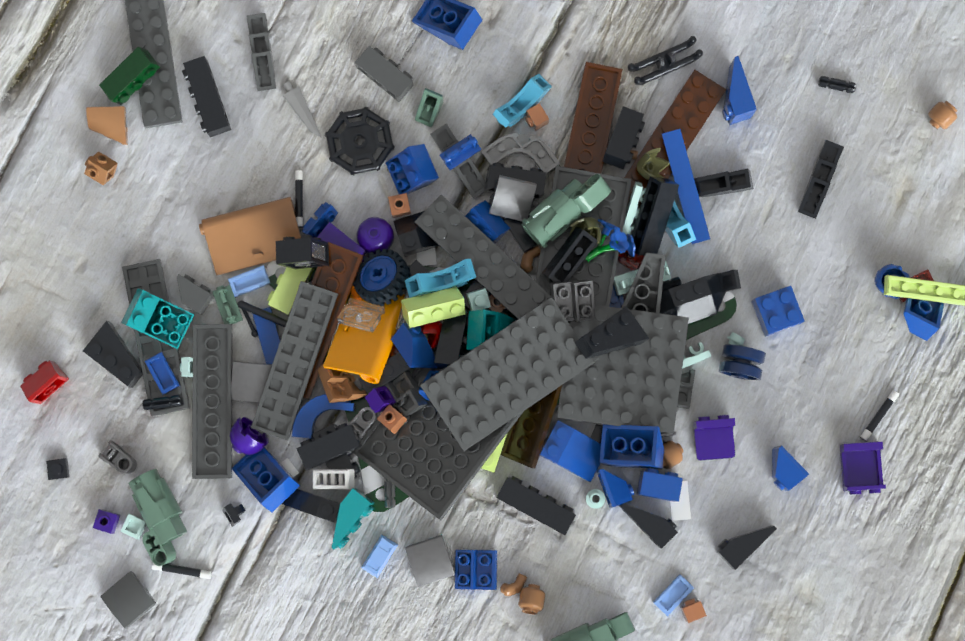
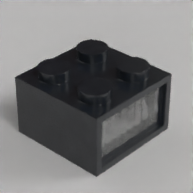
[276,235,329,269]

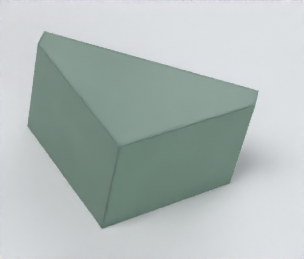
[415,88,444,128]

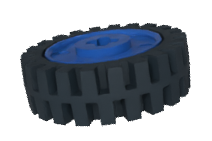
[353,249,411,306]

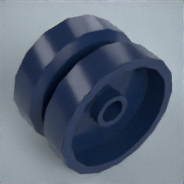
[718,344,766,380]

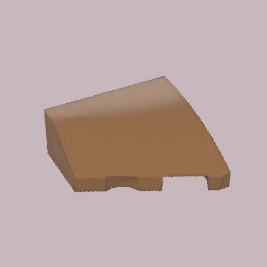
[86,106,128,145]
[317,363,367,403]

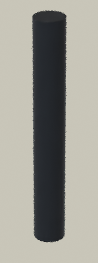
[240,301,287,327]

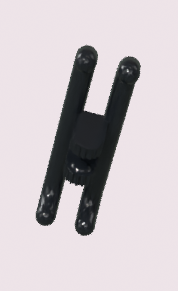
[627,36,703,85]

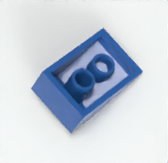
[412,0,483,50]
[722,56,757,125]
[540,420,601,482]
[232,447,300,513]

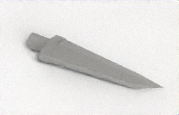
[283,81,322,138]

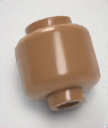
[928,101,958,129]
[663,441,683,469]
[518,584,545,615]

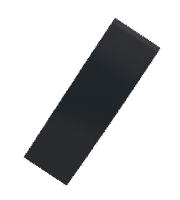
[694,168,754,197]

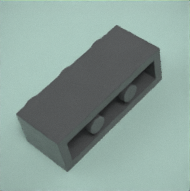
[355,46,414,102]

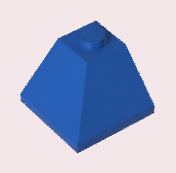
[903,298,944,341]
[391,323,437,368]
[772,445,809,491]
[596,469,634,508]

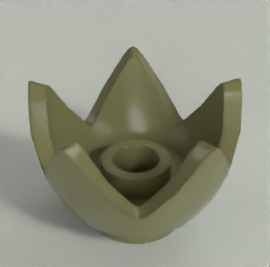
[637,148,670,181]
[569,217,601,244]

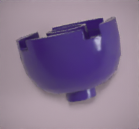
[356,217,394,254]
[229,417,269,455]

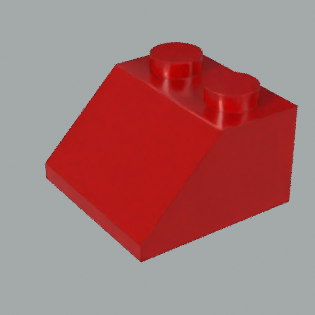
[20,360,69,404]

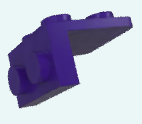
[693,415,736,461]

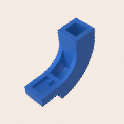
[292,394,355,438]

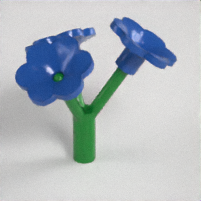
[585,219,635,262]

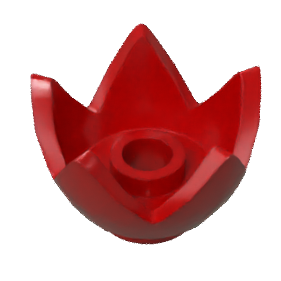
[420,321,442,349]

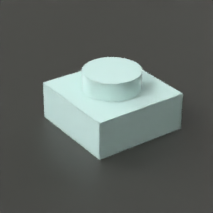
[466,288,491,311]
[180,357,193,378]
[120,514,146,540]

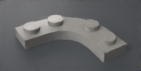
[481,133,560,175]

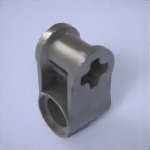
[348,407,378,441]
[98,440,137,474]

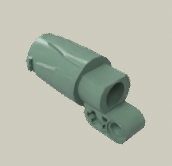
[522,174,611,248]
[128,469,187,566]
[551,612,635,641]

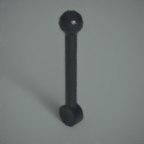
[238,301,258,337]

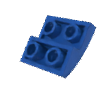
[455,550,497,590]

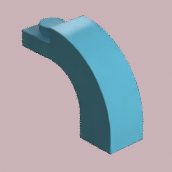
[492,74,552,128]
[665,201,696,247]
[405,259,476,298]

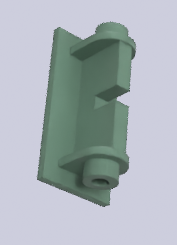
[212,285,243,324]

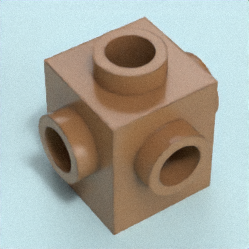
[84,152,118,186]

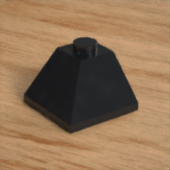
[393,211,439,257]

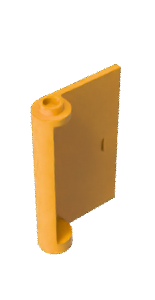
[323,294,407,384]

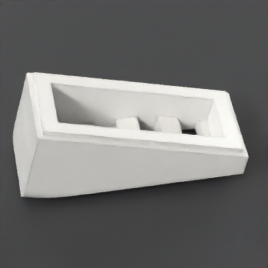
[313,469,355,489]

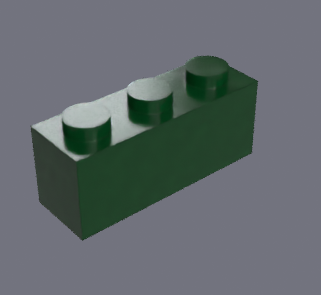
[99,47,160,105]

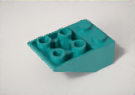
[121,288,194,349]
[467,309,515,350]
[332,488,375,550]

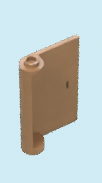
[199,197,301,276]

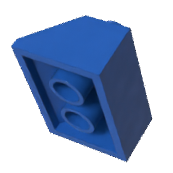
[599,424,664,469]

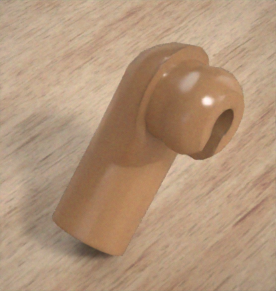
[500,573,527,596]

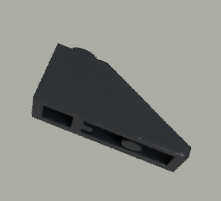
[282,489,340,522]
[619,504,678,549]
[717,526,777,570]

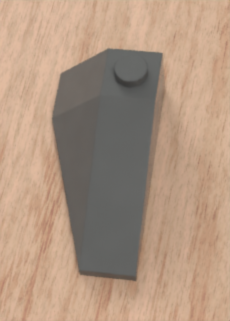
[621,253,666,313]

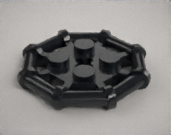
[325,107,395,176]

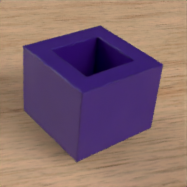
[365,386,396,413]
[93,509,120,534]

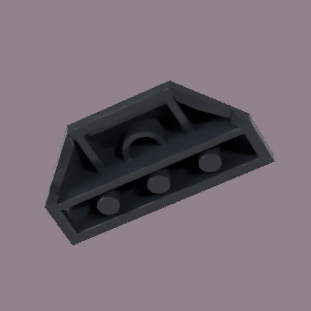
[660,273,726,324]

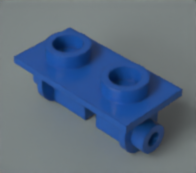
[439,134,481,170]
[302,202,338,238]

